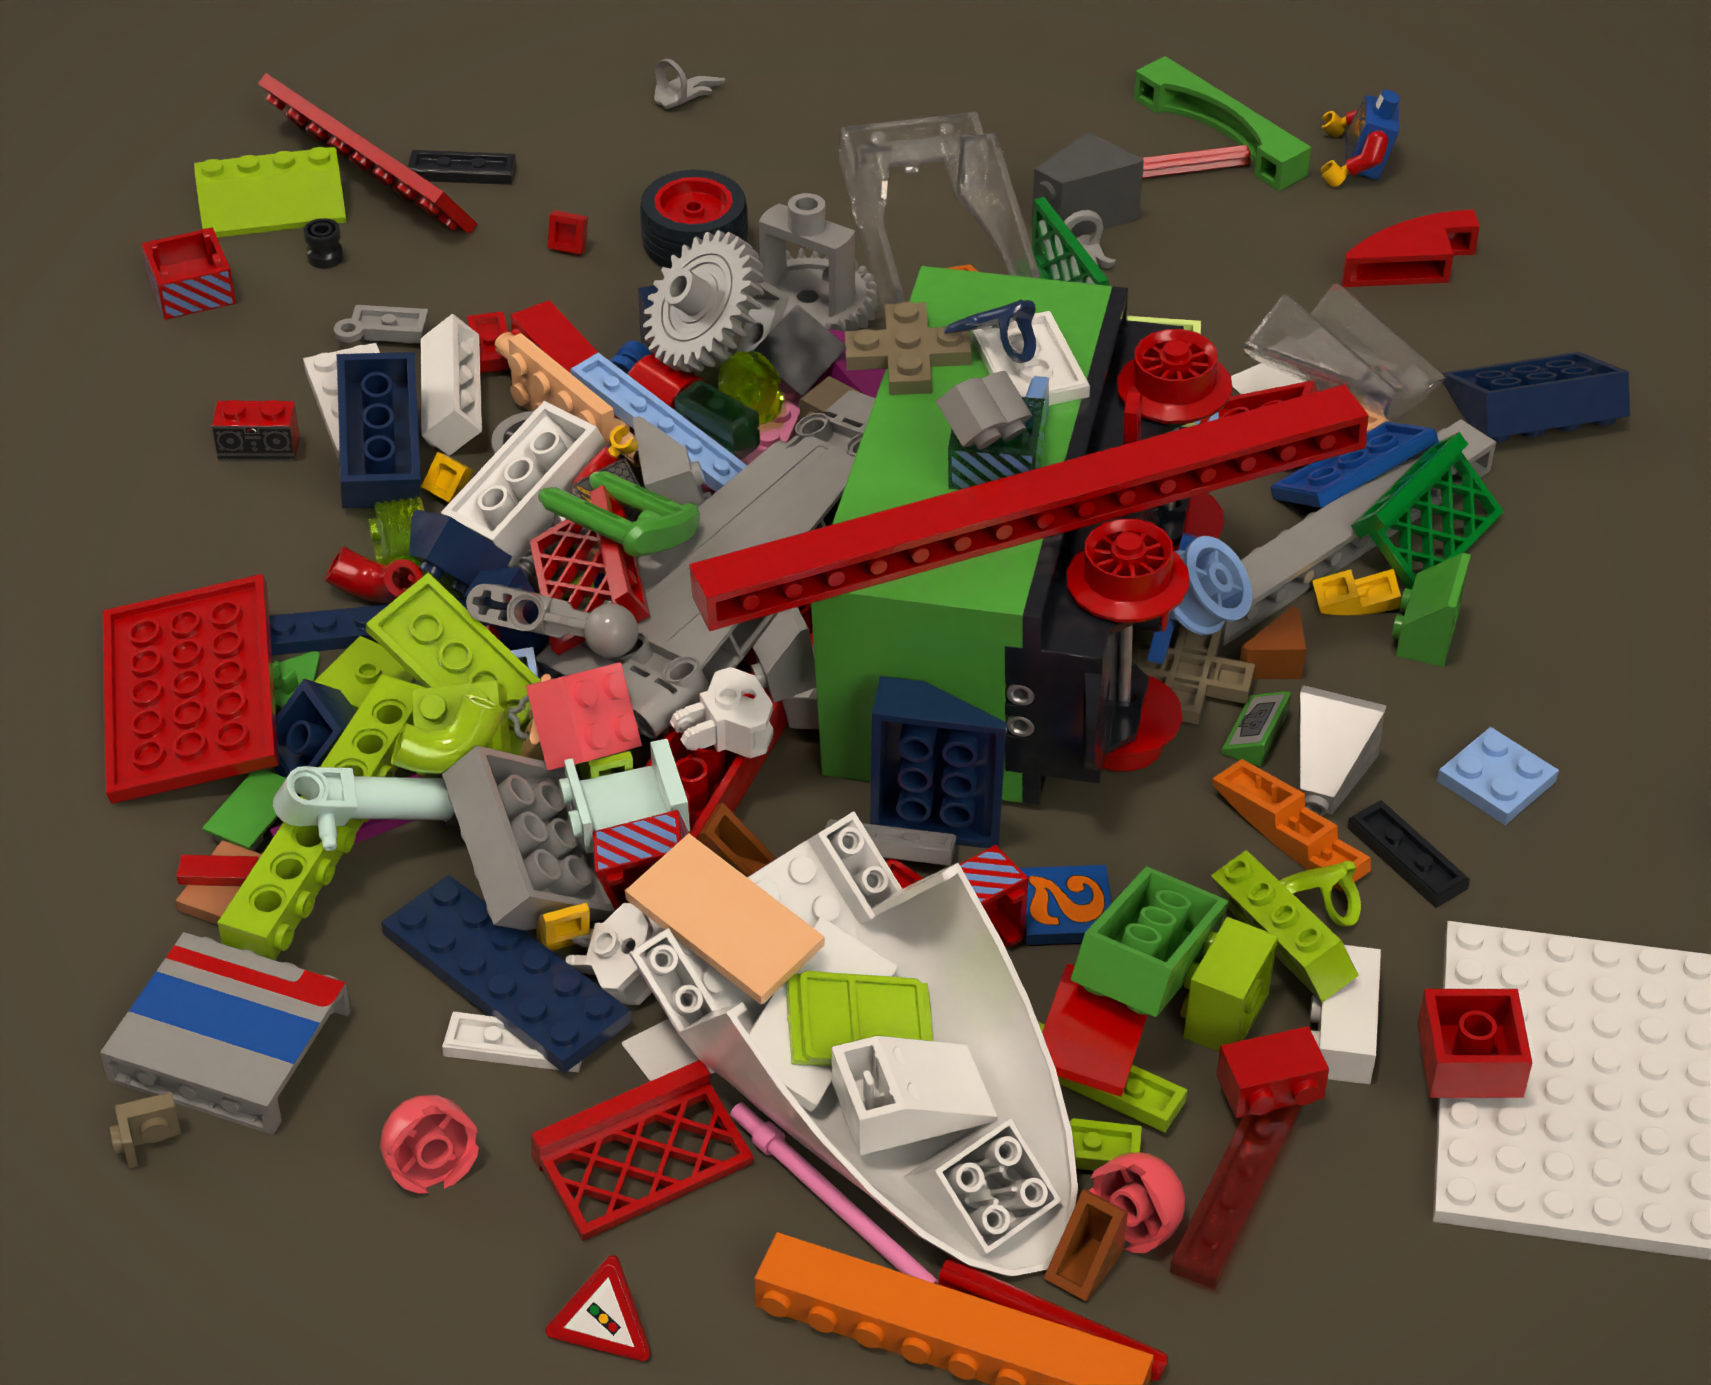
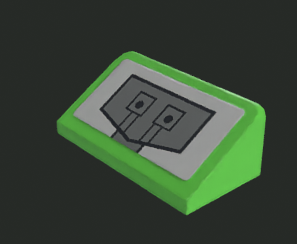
[1221,691,1292,767]

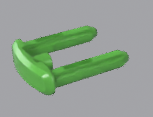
[538,471,700,557]

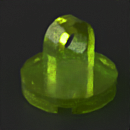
[710,350,784,427]

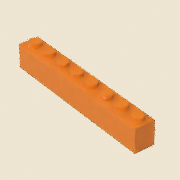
[754,1232,1154,1385]

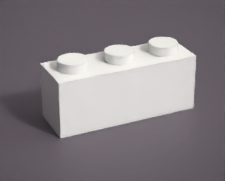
[1310,945,1381,1084]

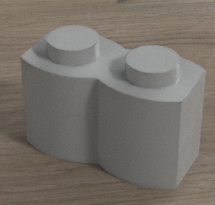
[936,371,1033,449]

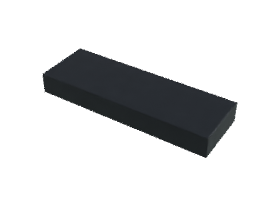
[408,150,516,185]
[1347,800,1470,908]

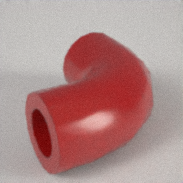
[324,546,423,605]

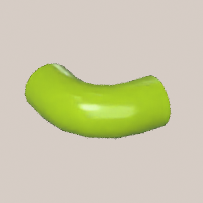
[391,695,504,774]

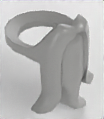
[654,59,726,110]
[1064,210,1116,269]

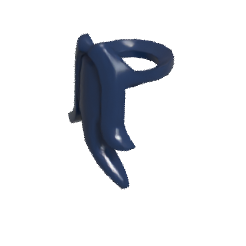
[944,299,1036,363]

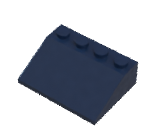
[1441,352,1630,442]
[870,676,1007,849]

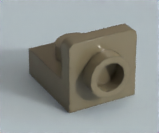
[109,1092,181,1169]

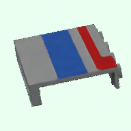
[100,932,351,1135]

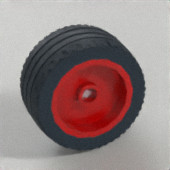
[640,169,748,269]

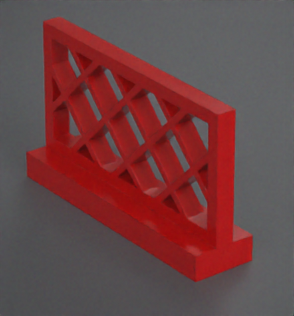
[530,485,650,656]
[531,1060,754,1241]

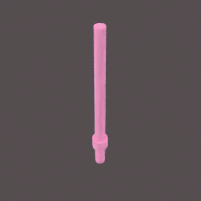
[730,1102,939,1285]

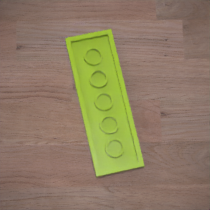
[366,572,579,772]

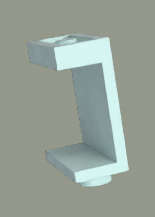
[559,739,690,854]

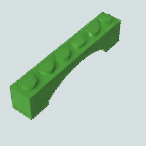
[1134,56,1312,191]

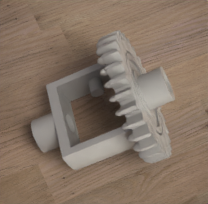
[748,193,878,332]
[643,230,789,383]

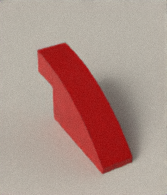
[1341,209,1480,287]

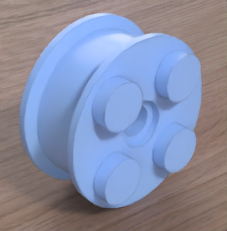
[1170,536,1252,635]

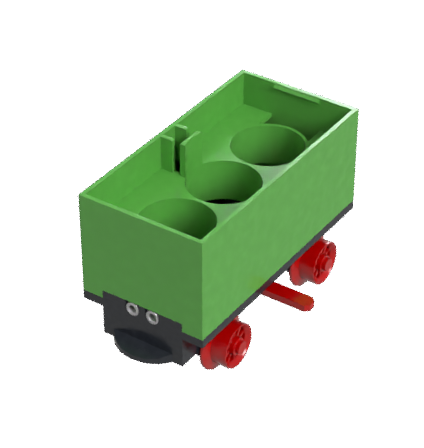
[811,266,1233,805]

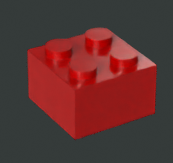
[1417,989,1533,1098]

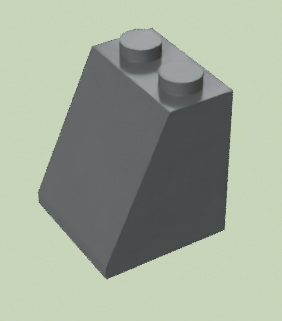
[1031,132,1144,237]

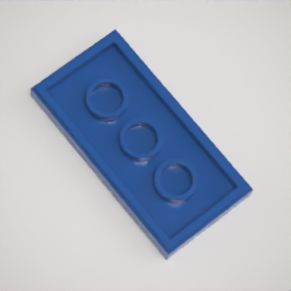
[1270,421,1439,508]

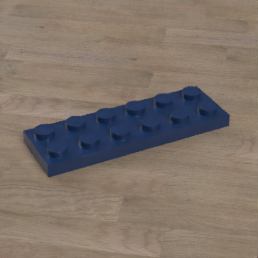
[381,875,632,1074]

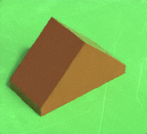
[1240,605,1307,679]
[699,802,777,877]
[1043,1189,1128,1301]

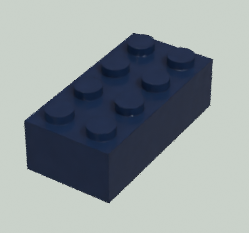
[336,352,421,508]

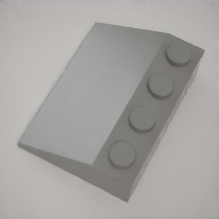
[442,746,615,930]

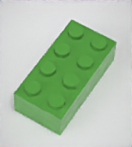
[1071,866,1229,1017]

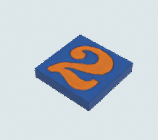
[1019,865,1112,945]

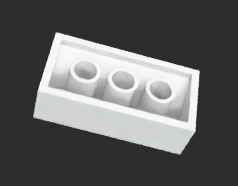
[441,401,609,568]

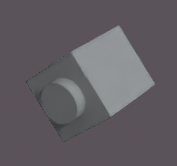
[751,607,816,703]

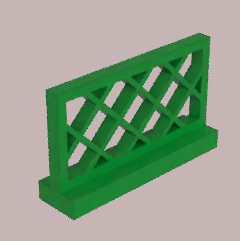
[1019,197,1109,286]
[1350,432,1504,589]

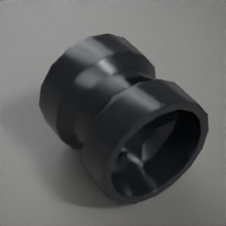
[304,218,343,269]

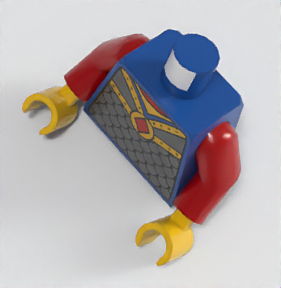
[1321,90,1401,187]

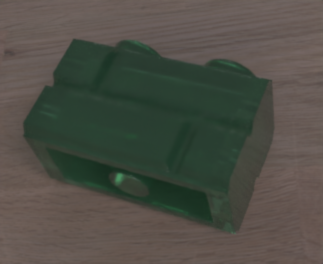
[675,380,760,460]

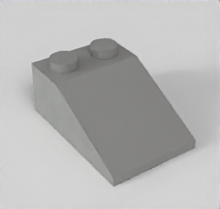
[632,416,712,507]

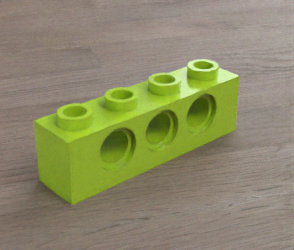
[1211,850,1359,1002]

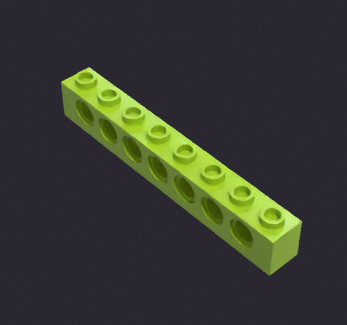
[217,674,427,960]

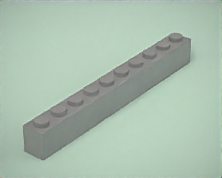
[1220,419,1496,646]

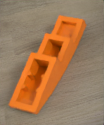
[1212,759,1371,892]

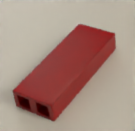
[176,854,259,886]

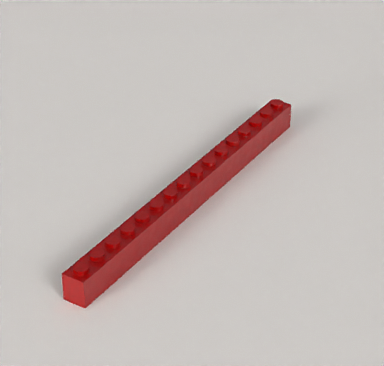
[689,384,1369,632]

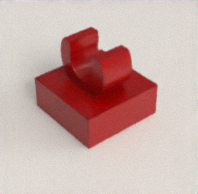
[547,210,588,255]

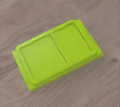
[785,971,933,1067]

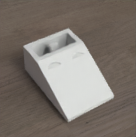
[831,1036,997,1156]

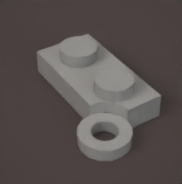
[334,305,430,344]

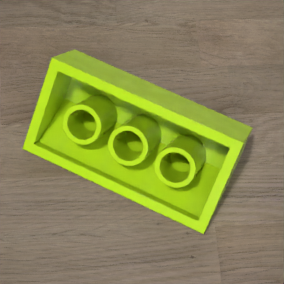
[194,147,347,238]

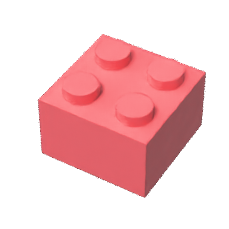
[526,662,642,771]

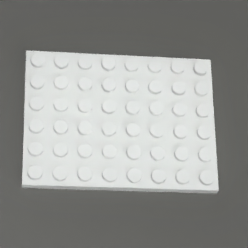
[1433,921,1711,1260]

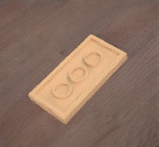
[625,833,825,1005]

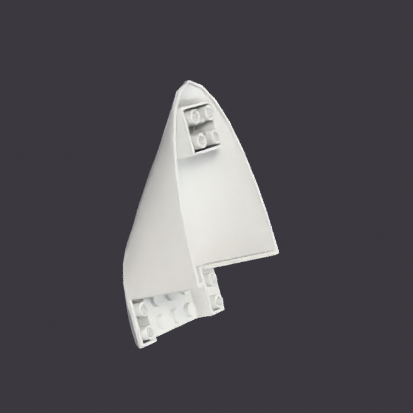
[629,811,1078,1277]

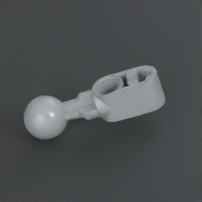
[466,584,638,658]

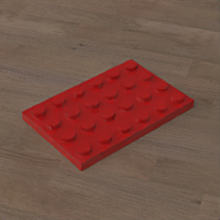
[103,574,279,804]

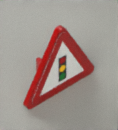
[545,1255,651,1361]

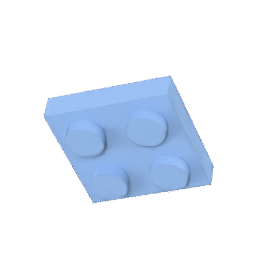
[1437,727,1559,826]

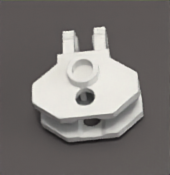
[670,667,773,758]
[565,903,664,1005]

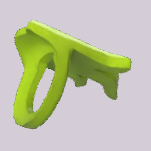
[1280,861,1361,927]

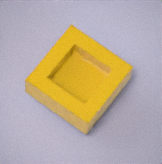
[421,452,474,503]

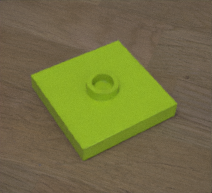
[314,636,413,712]

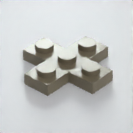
[845,302,972,395]
[1132,624,1255,725]

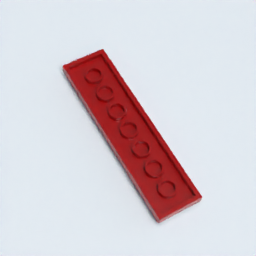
[258,73,478,234]

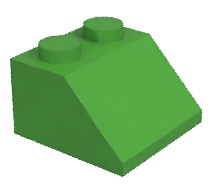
[1391,553,1471,667]

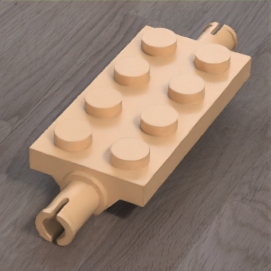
[495,332,641,467]

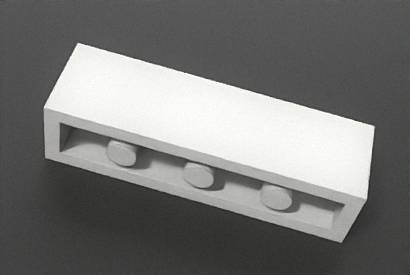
[421,314,482,456]

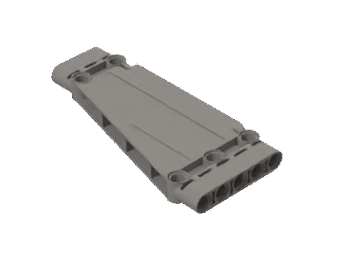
[535,390,876,739]

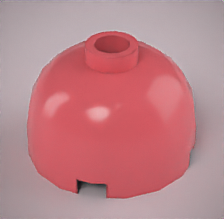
[380,1095,479,1194]
[1088,1152,1186,1253]

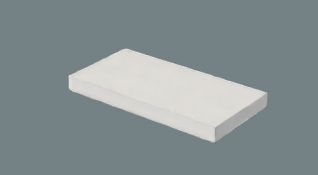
[749,916,898,1112]

